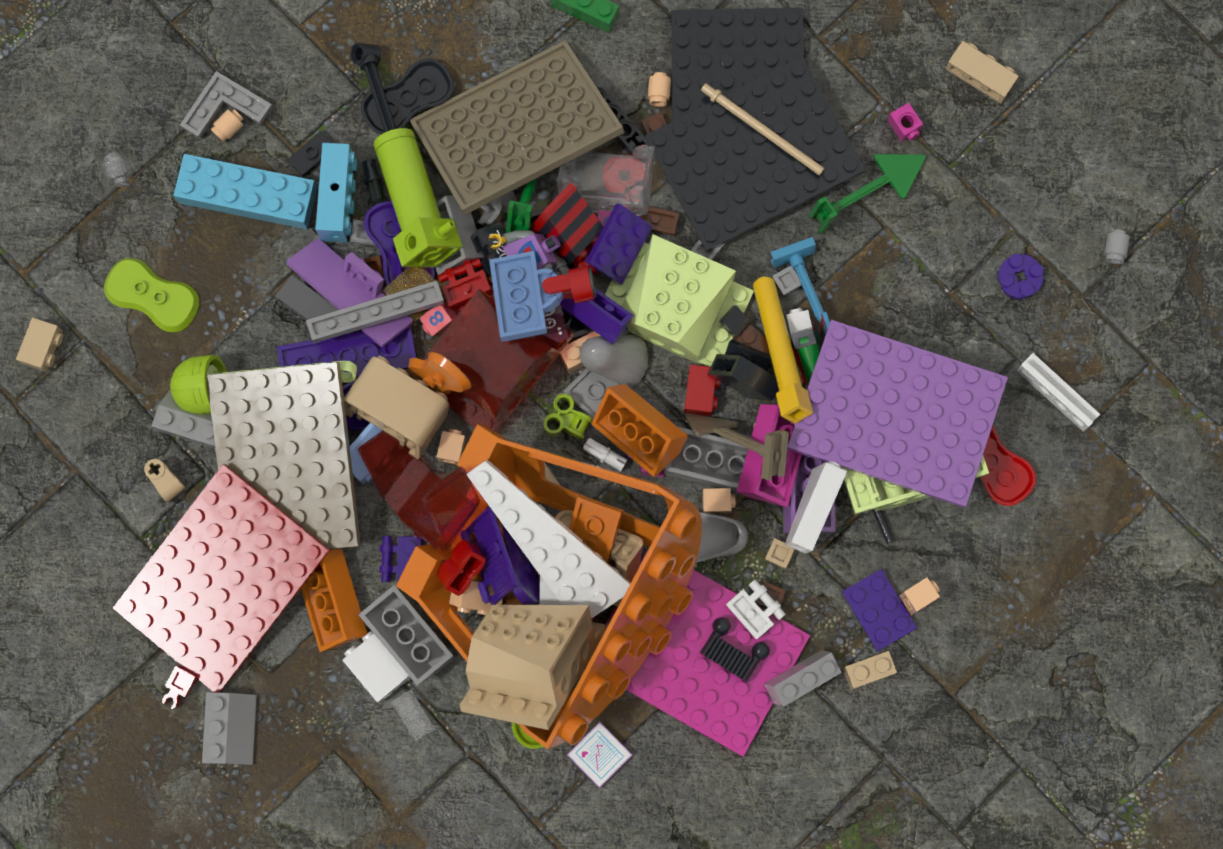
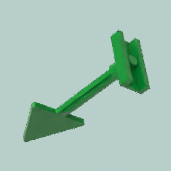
[808,154,926,234]
[506,164,565,233]

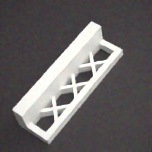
[1016,353,1100,432]

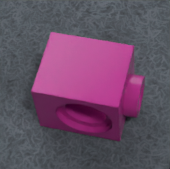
[887,103,923,142]

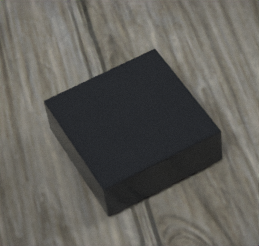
[719,305,751,337]

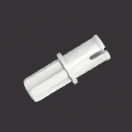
[583,438,628,472]

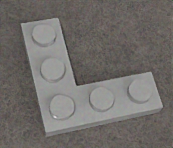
[180,71,273,139]

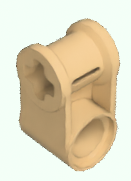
[144,459,186,503]

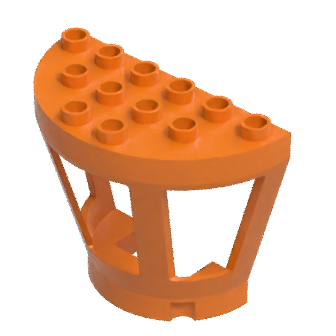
[396,424,702,749]

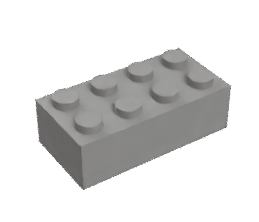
[664,427,748,492]

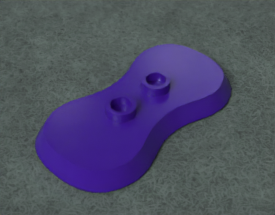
[364,201,435,293]
[502,524,540,605]

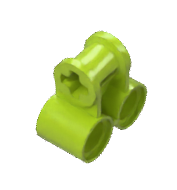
[543,393,593,440]

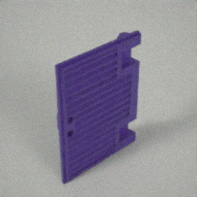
[460,506,518,605]

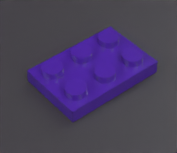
[585,203,653,285]
[841,569,917,652]

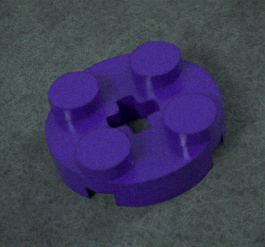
[997,254,1043,300]

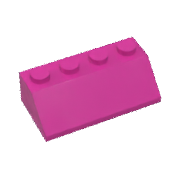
[737,404,802,507]

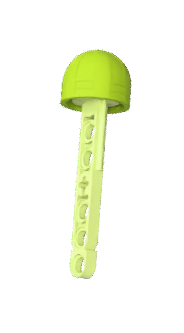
[170,355,357,415]

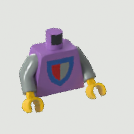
[488,230,561,270]

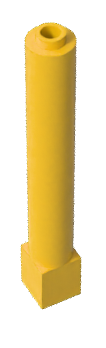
[753,276,813,424]

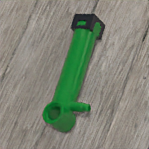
[791,326,821,386]

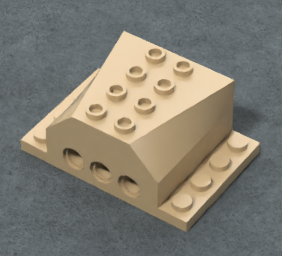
[460,605,606,730]

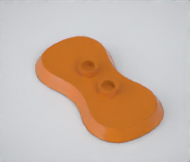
[408,352,471,395]

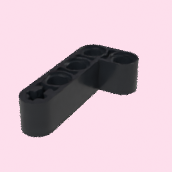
[597,87,649,161]

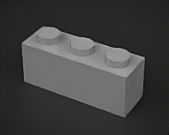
[764,650,841,707]

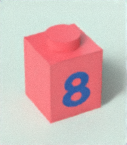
[420,302,460,336]

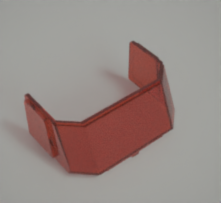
[358,430,480,552]

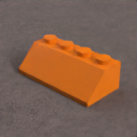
[591,384,688,477]
[301,548,367,652]

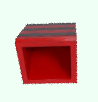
[530,183,603,265]

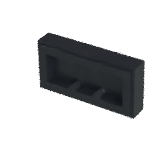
[288,130,332,177]
[725,339,771,371]

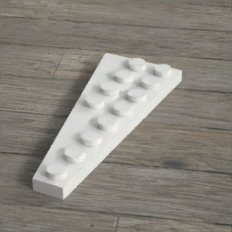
[466,459,631,618]

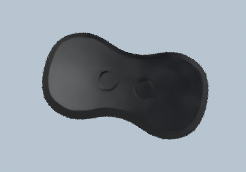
[360,58,454,135]

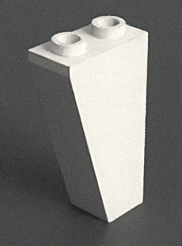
[785,461,847,554]

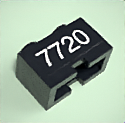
[470,222,507,277]

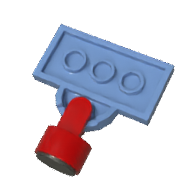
[489,251,596,342]

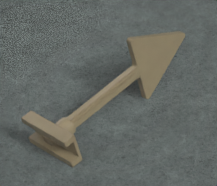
[685,413,789,480]

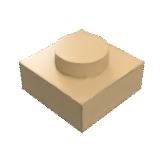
[765,538,794,569]

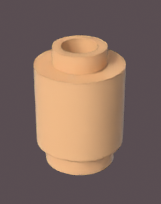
[648,72,671,107]
[211,109,244,142]

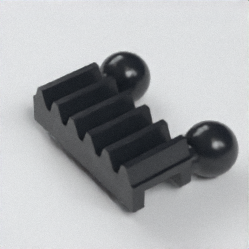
[699,617,770,683]

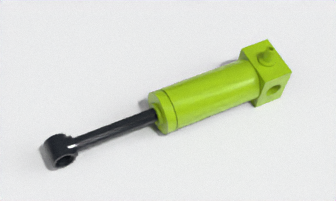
[350,43,463,267]

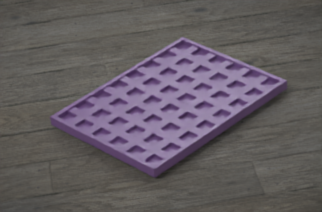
[787,320,1008,508]

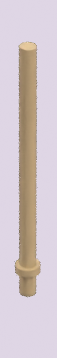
[701,83,825,176]

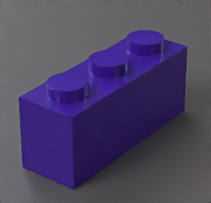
[559,288,634,344]

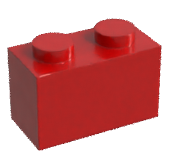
[684,364,720,416]

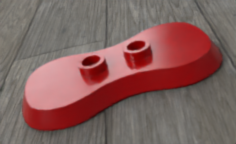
[980,425,1036,506]

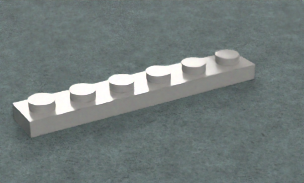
[306,281,444,344]

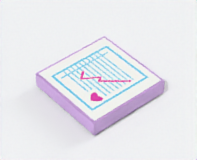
[567,722,632,788]

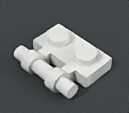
[726,580,785,640]

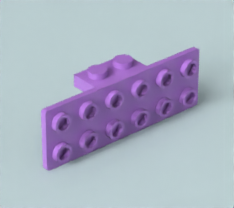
[287,238,413,347]

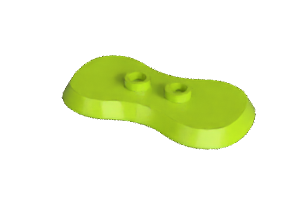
[104,258,200,332]

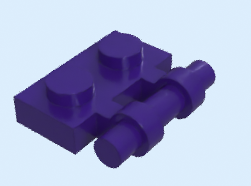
[379,536,422,582]

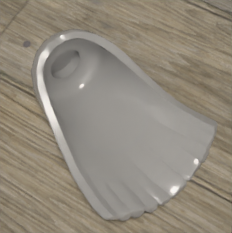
[579,334,648,389]
[696,512,748,563]

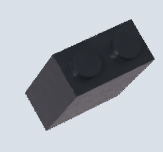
[708,354,779,401]

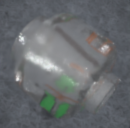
[100,152,133,187]

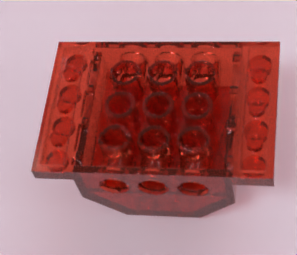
[422,289,575,432]

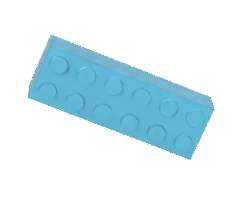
[173,154,318,230]

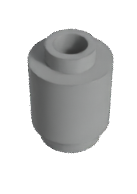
[1104,229,1130,264]

